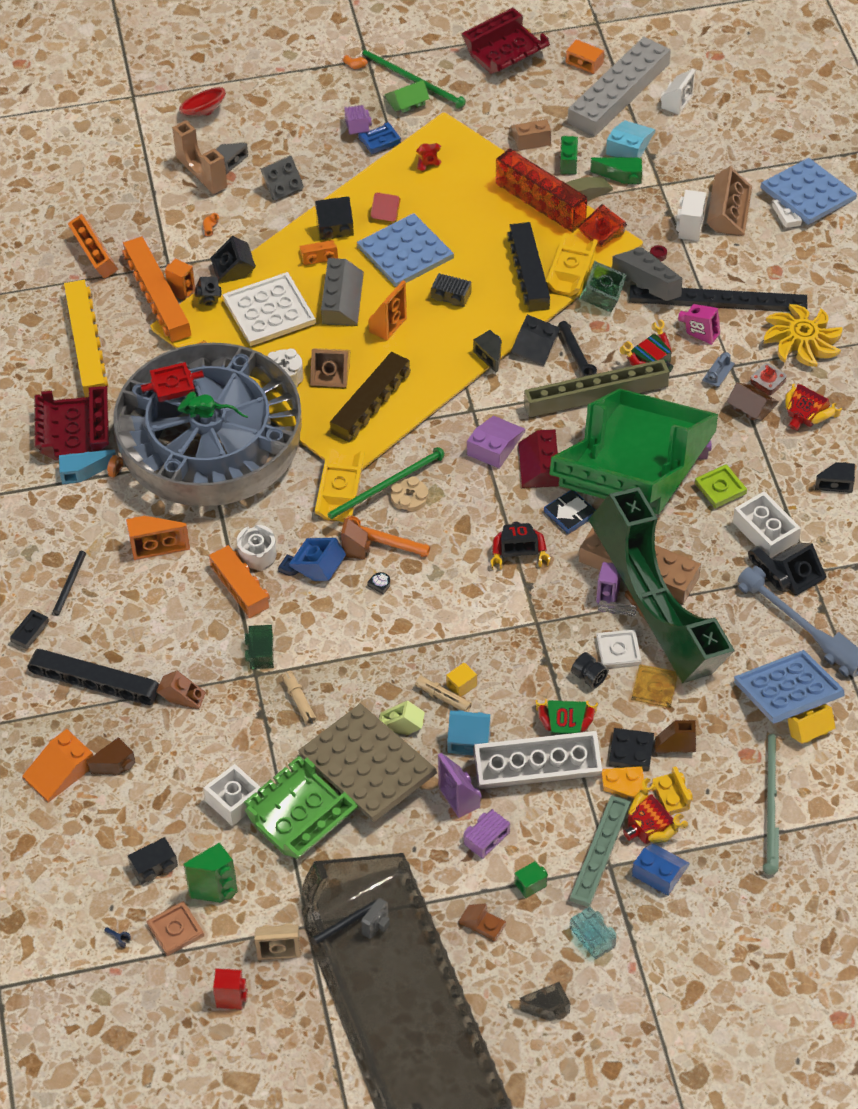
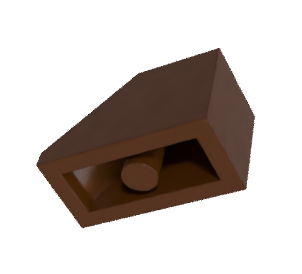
[86,737,136,775]

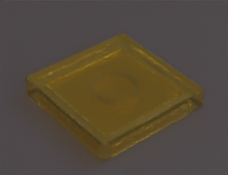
[631,664,678,708]

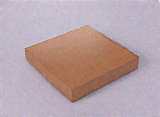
[146,901,205,956]

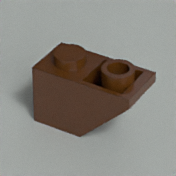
[655,720,696,753]

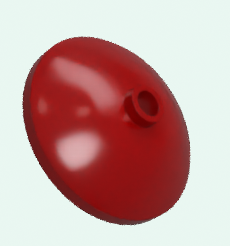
[179,87,226,116]

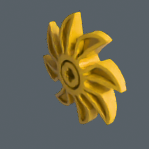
[763,304,843,367]

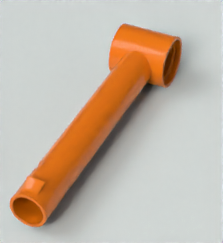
[346,516,430,557]

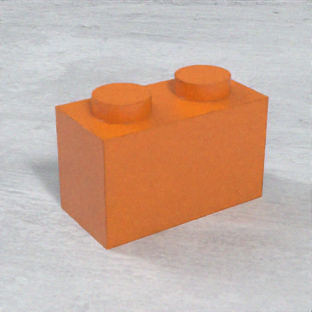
[566,39,604,74]
[165,258,195,301]

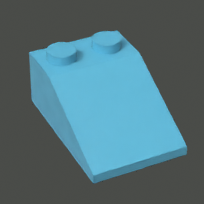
[606,120,656,158]

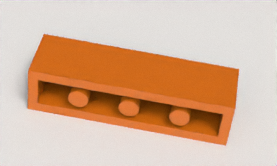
[68,214,119,279]
[209,545,270,618]

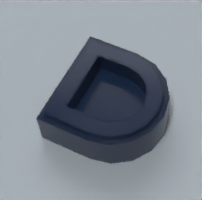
[278,554,299,576]

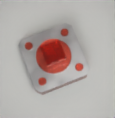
[750,363,786,395]

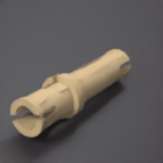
[282,671,317,725]
[415,675,472,712]

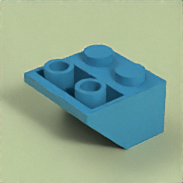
[447,710,491,756]

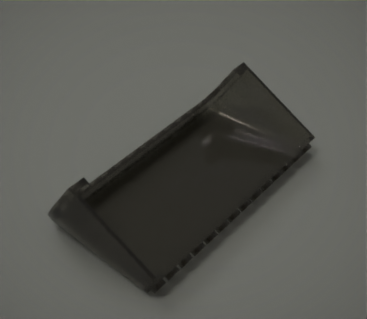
[301,853,513,1109]

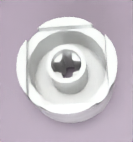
[268,348,303,388]
[237,525,277,571]

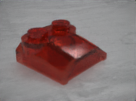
[578,204,627,247]

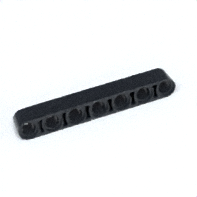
[27,649,159,705]

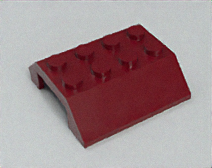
[461,7,550,74]
[34,386,109,461]

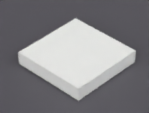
[596,629,642,669]

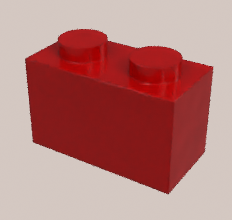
[213,968,248,1010]

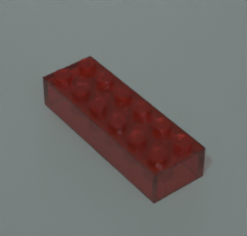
[496,148,587,233]

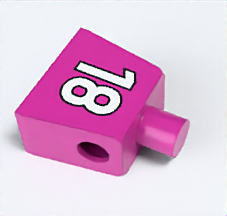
[678,304,721,345]

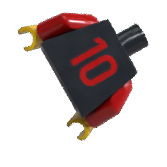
[491,521,550,570]

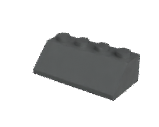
[321,258,364,326]

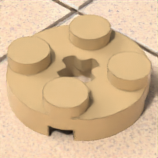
[391,476,428,512]

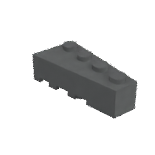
[611,247,683,301]

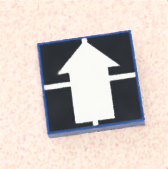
[544,490,596,534]

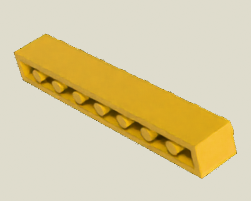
[64,280,109,397]

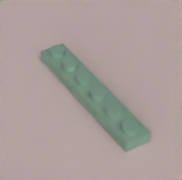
[570,795,631,908]

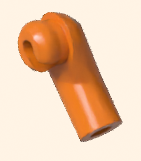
[343,55,367,69]
[203,213,219,237]

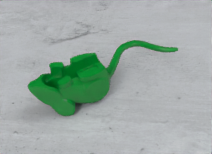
[177,392,248,418]

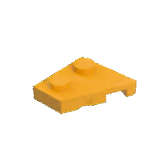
[601,766,644,799]

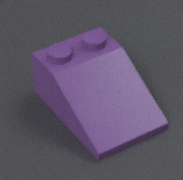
[467,416,526,469]
[438,753,482,818]

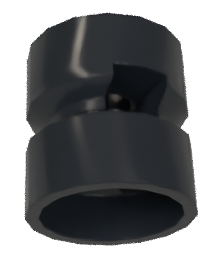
[571,652,609,689]

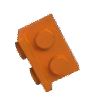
[300,240,338,265]

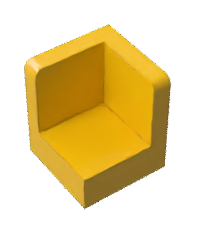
[446,663,477,697]

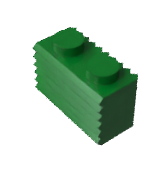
[560,136,578,175]

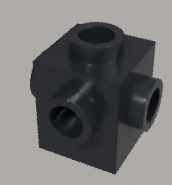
[195,277,222,306]

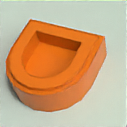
[107,455,124,478]

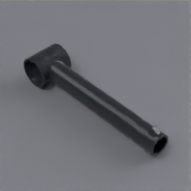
[558,321,597,377]

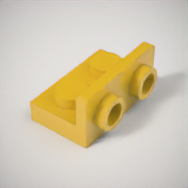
[652,766,693,815]

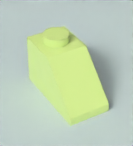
[379,701,425,735]

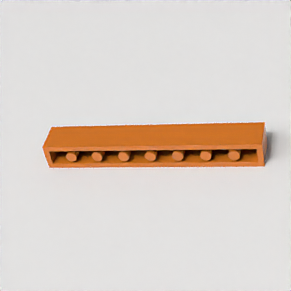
[122,236,192,342]

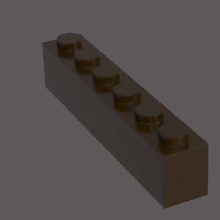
[330,351,411,442]

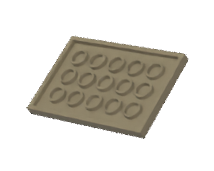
[298,703,437,822]

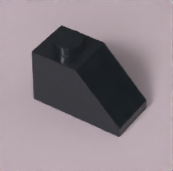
[815,462,855,493]

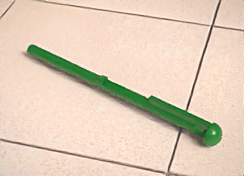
[362,50,466,108]
[327,447,445,519]

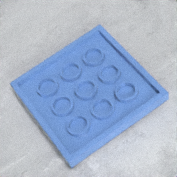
[760,158,857,225]
[357,213,454,287]
[734,650,845,724]

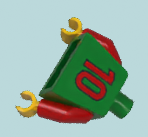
[535,699,598,736]

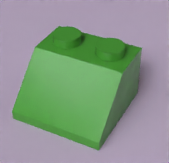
[384,80,430,113]

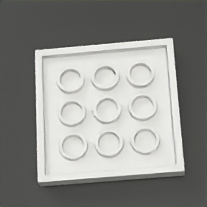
[223,272,316,347]

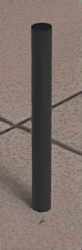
[52,550,86,615]
[311,900,377,945]

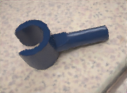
[104,927,131,948]

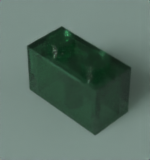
[245,625,274,669]

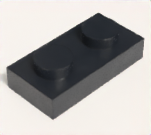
[10,610,49,649]

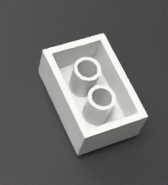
[733,491,801,558]

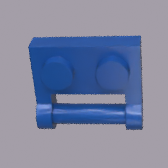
[358,122,401,154]

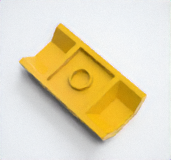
[546,233,598,297]
[315,447,365,522]

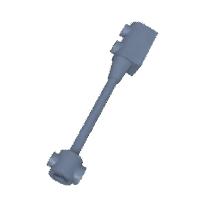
[738,565,858,677]

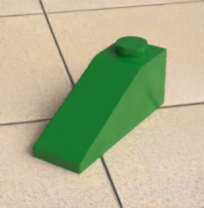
[590,157,642,184]

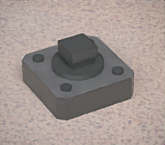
[362,898,390,939]

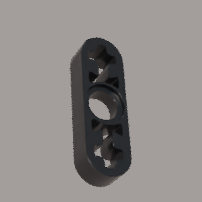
[748,546,791,591]

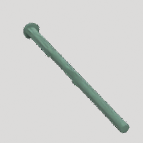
[763,734,779,875]

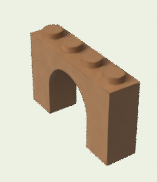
[172,120,227,195]

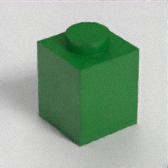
[514,861,548,898]

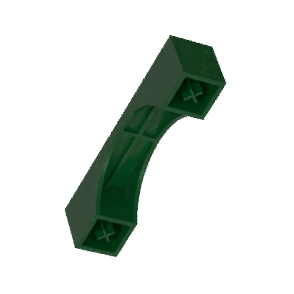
[588,487,735,684]

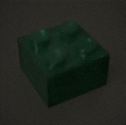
[579,261,627,312]

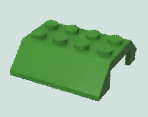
[244,756,358,859]

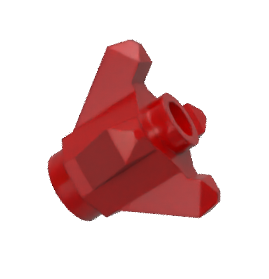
[416,143,442,172]

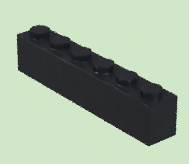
[507,222,550,312]

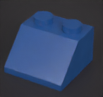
[289,538,346,581]
[632,843,690,896]

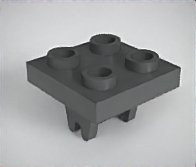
[260,155,304,200]

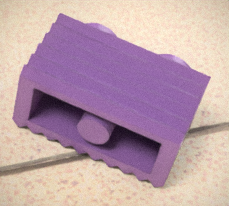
[344,105,372,135]
[596,562,620,606]
[463,809,510,859]

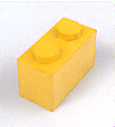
[787,704,836,744]

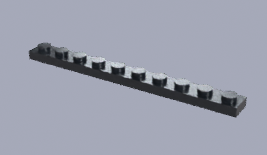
[629,285,808,312]

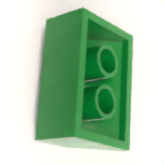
[183,842,238,903]

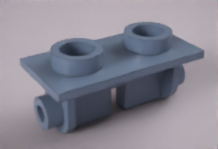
[702,352,735,388]

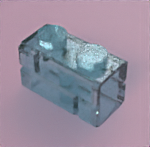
[570,907,617,959]

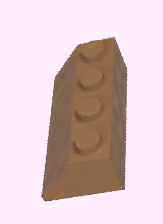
[707,166,752,236]

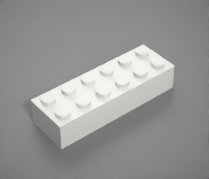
[473,731,602,789]

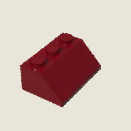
[518,429,559,488]

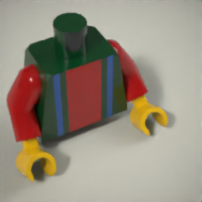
[619,319,674,372]

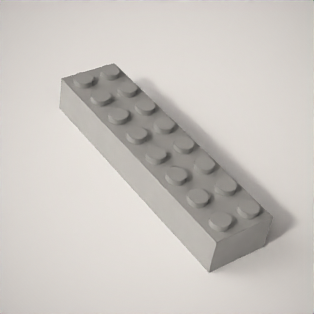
[568,37,671,137]

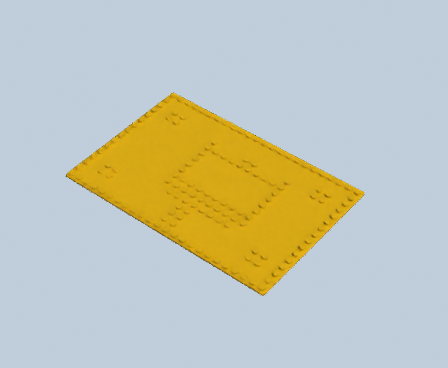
[150,112,643,470]

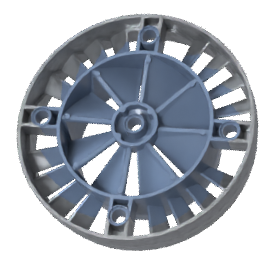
[113,343,302,506]

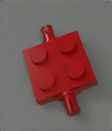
[140,362,204,402]

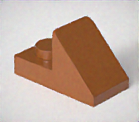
[458,904,506,942]

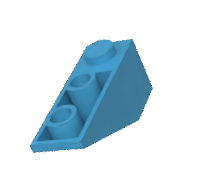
[59,450,116,484]

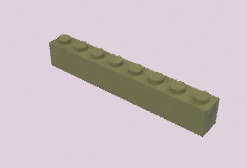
[524,359,670,418]

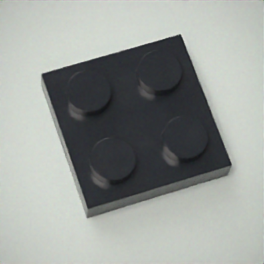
[609,728,654,771]

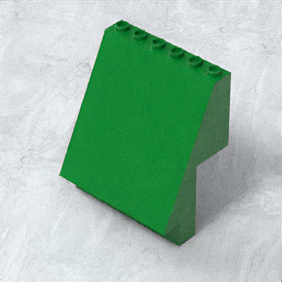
[550,388,718,515]

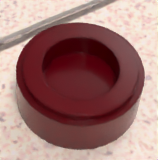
[650,245,667,262]

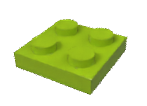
[694,464,747,508]

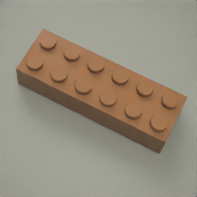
[579,527,701,605]

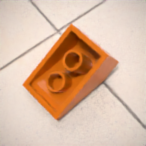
[368,281,407,341]
[126,516,190,560]
[22,729,93,803]

